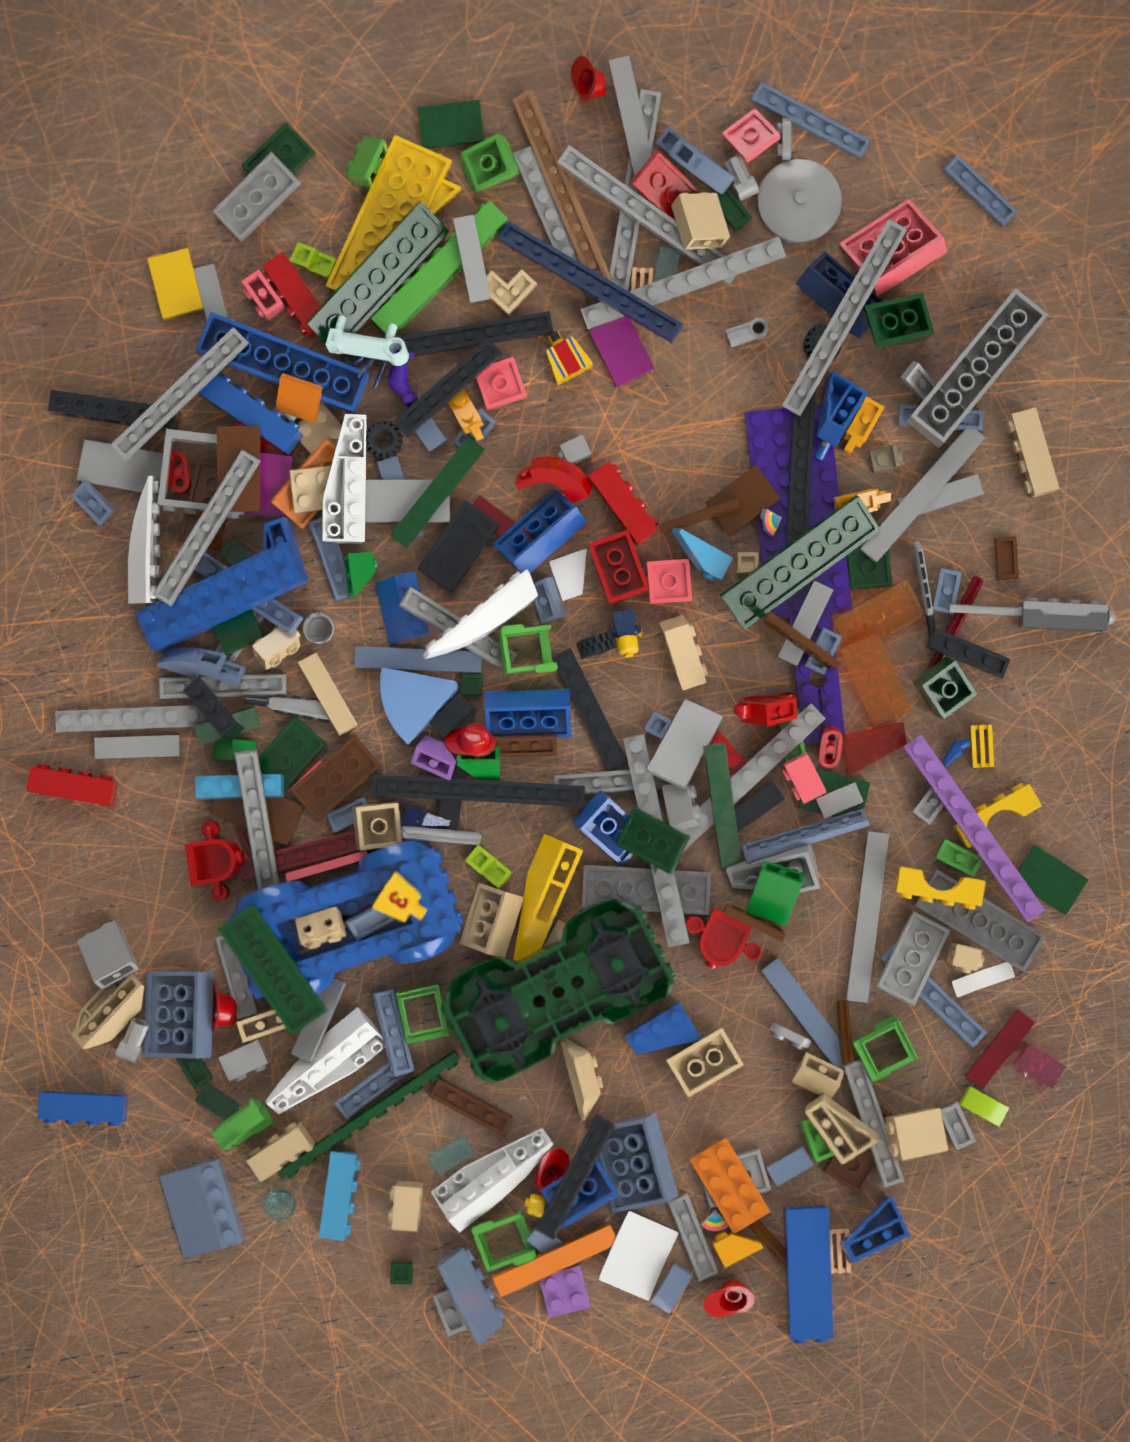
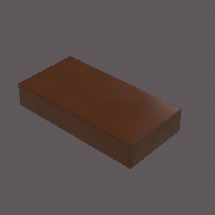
[994,536,1019,580]

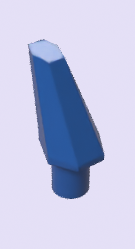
[943,738,971,767]

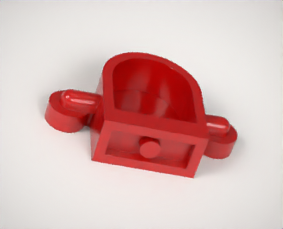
[733,692,797,726]
[184,821,245,901]
[686,908,762,970]

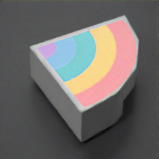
[760,508,782,537]
[700,1209,729,1232]

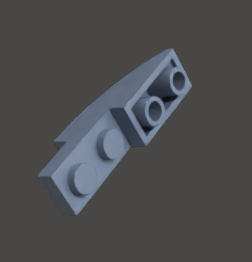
[656,126,735,195]
[157,648,246,687]

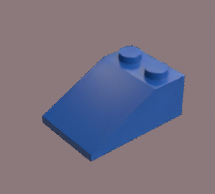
[572,790,633,867]
[540,1160,619,1228]

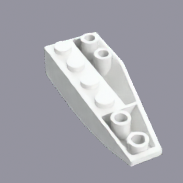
[322,414,366,544]
[128,476,161,604]
[423,570,538,659]
[266,1007,385,1114]
[431,1128,553,1232]

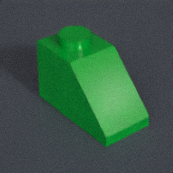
[343,552,377,599]
[457,747,500,780]

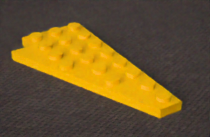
[326,135,461,291]

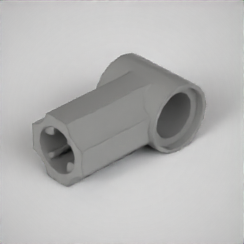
[724,156,759,201]
[726,318,768,348]
[115,1018,150,1063]

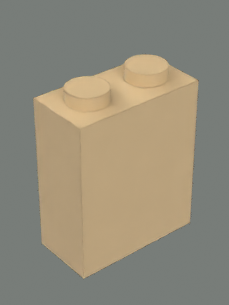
[672,192,730,250]
[885,1108,948,1161]

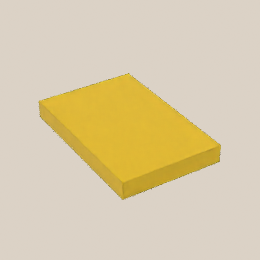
[147,248,204,320]

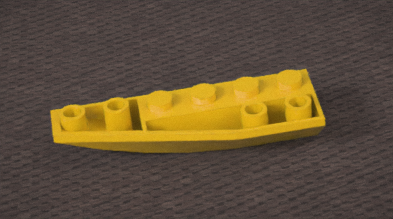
[514,834,583,961]

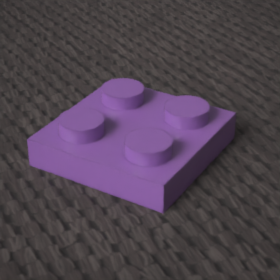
[540,1264,591,1318]

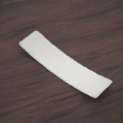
[952,962,1015,997]

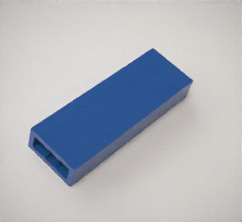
[784,1205,834,1343]

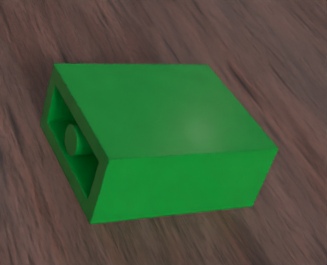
[746,860,804,926]

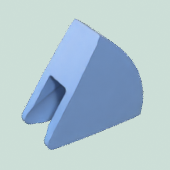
[380,667,459,745]

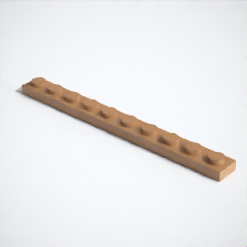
[512,89,612,281]

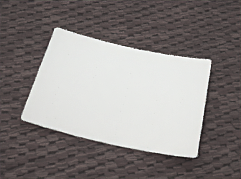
[599,1211,679,1301]

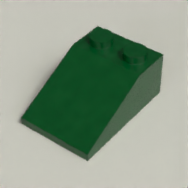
[864,293,935,347]

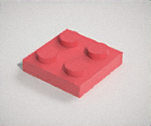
[722,108,781,163]
[476,357,527,411]
[647,559,692,605]

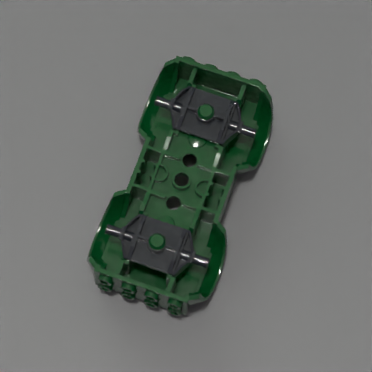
[441,898,676,1084]

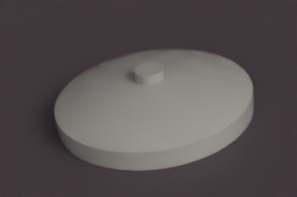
[757,159,842,244]

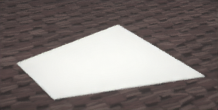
[549,549,587,601]

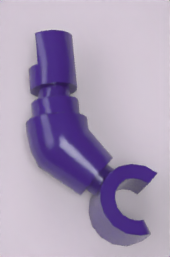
[387,338,418,408]

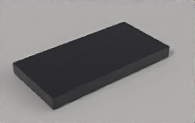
[417,500,500,594]

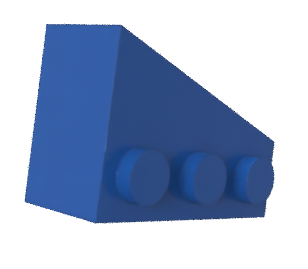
[817,371,868,447]
[624,1001,702,1055]
[839,1196,911,1263]

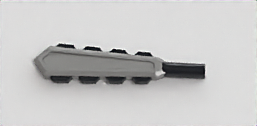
[913,541,936,636]
[245,695,330,723]

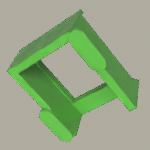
[497,624,558,675]
[395,984,452,1044]
[852,1016,918,1082]
[210,1098,275,1151]
[472,1210,537,1272]

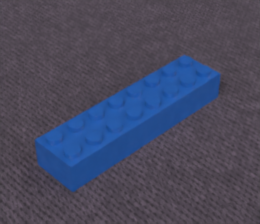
[195,312,370,414]
[135,541,308,652]

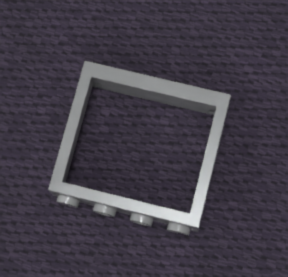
[157,429,244,519]

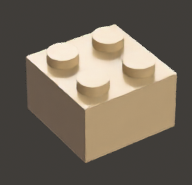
[352,802,402,850]
[388,1180,423,1232]

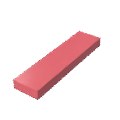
[285,850,370,882]

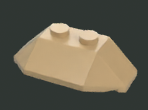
[72,973,144,1049]
[560,1037,604,1121]

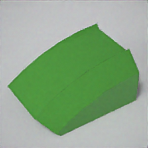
[460,134,519,192]

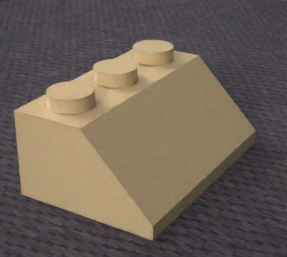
[459,883,524,958]
[667,1028,744,1097]

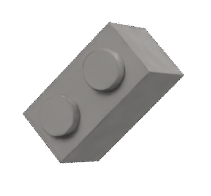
[662,783,701,830]
[219,1039,271,1082]

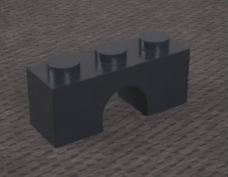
[183,677,244,742]

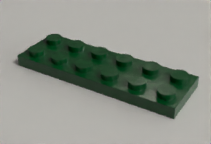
[218,904,328,1036]

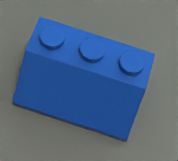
[376,571,431,645]

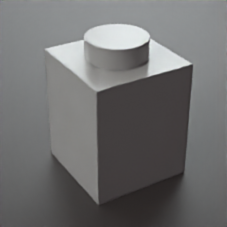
[558,435,591,465]

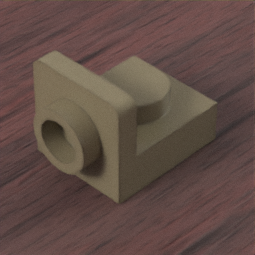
[869,445,903,473]

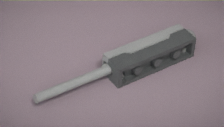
[948,598,1116,632]

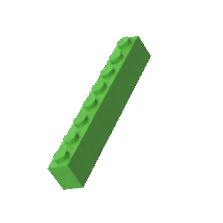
[371,201,508,336]

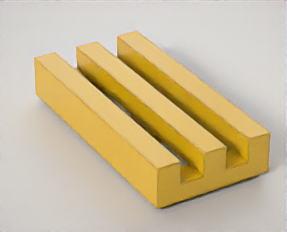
[970,725,994,768]

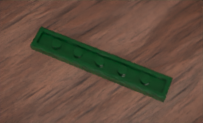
[390,436,485,549]
[703,742,742,870]

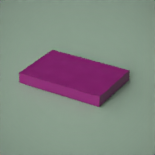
[589,316,655,388]
[244,452,293,519]

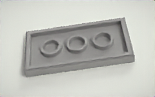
[212,152,301,242]
[77,439,163,496]
[365,480,450,523]
[647,699,723,790]
[875,911,951,1007]

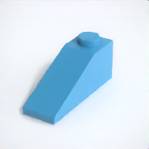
[671,528,733,582]

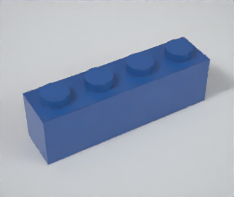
[37,1091,128,1126]

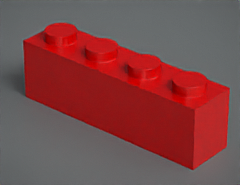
[262,252,321,339]
[588,461,659,546]
[26,763,118,807]

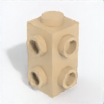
[252,626,300,670]

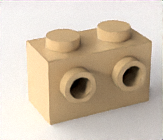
[295,907,347,949]
[946,943,984,974]
[792,1052,845,1099]

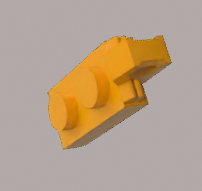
[448,389,484,441]
[843,397,885,455]
[833,488,891,512]

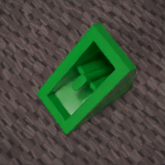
[213,739,257,761]

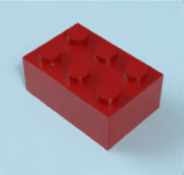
[588,530,649,606]

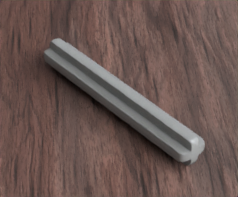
[401,826,481,845]

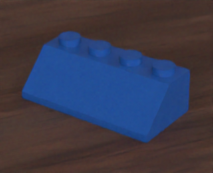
[492,489,587,574]
[485,689,571,738]

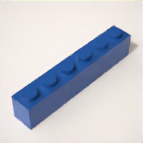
[198,374,303,455]

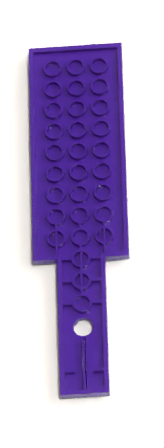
[745,404,852,744]

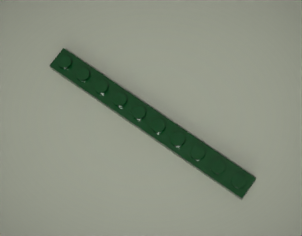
[277,1049,460,1180]

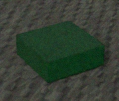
[460,673,483,696]
[391,1262,413,1285]

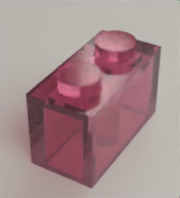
[1013,1042,1066,1089]

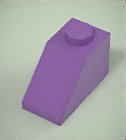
[411,735,456,780]

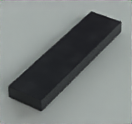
[925,628,1010,679]

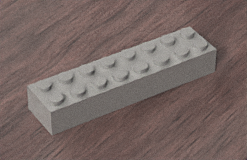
[906,288,1048,448]

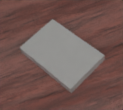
[702,1148,771,1208]

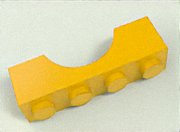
[953,783,1042,848]
[894,867,985,910]

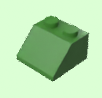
[346,137,388,190]

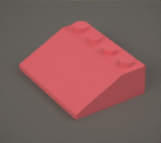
[839,199,947,297]

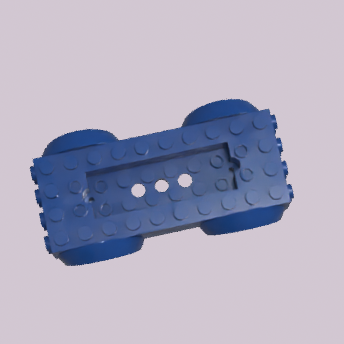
[228,840,464,999]

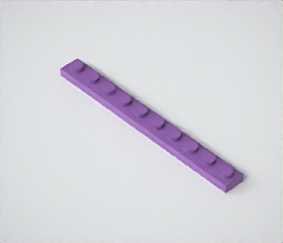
[903,735,1045,922]

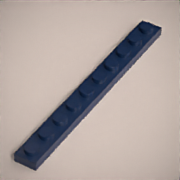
[497,221,683,343]

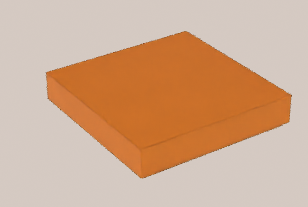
[275,373,323,423]

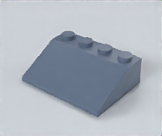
[144,971,214,1058]
[598,1113,679,1213]
[159,1157,246,1258]
[438,1245,505,1346]

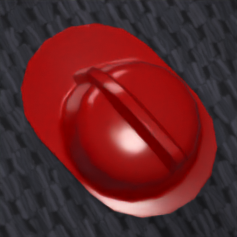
[571,56,607,102]
[445,723,496,757]
[212,980,238,1032]
[534,1148,570,1197]
[703,1280,755,1318]

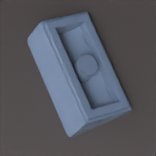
[533,577,566,624]

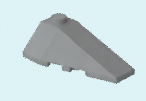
[726,844,820,893]

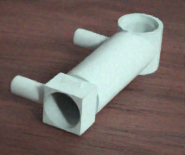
[326,315,409,366]

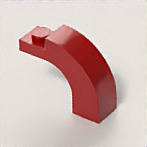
[514,456,592,503]

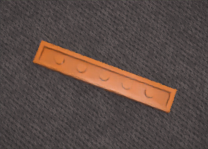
[492,1223,616,1297]

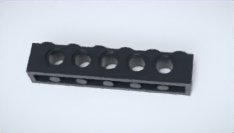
[48,390,180,431]

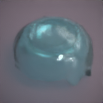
[263,1188,296,1221]

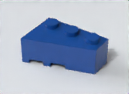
[263,517,308,580]

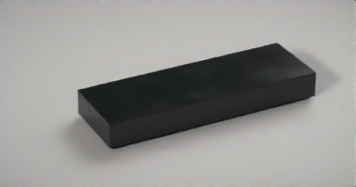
[735,782,785,832]

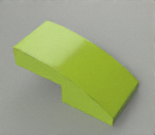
[289,242,337,279]
[465,845,513,889]
[959,1086,1009,1126]

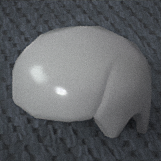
[302,612,335,644]

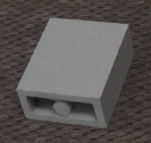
[77,920,140,989]

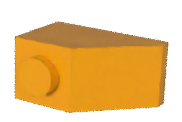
[712,1231,763,1268]

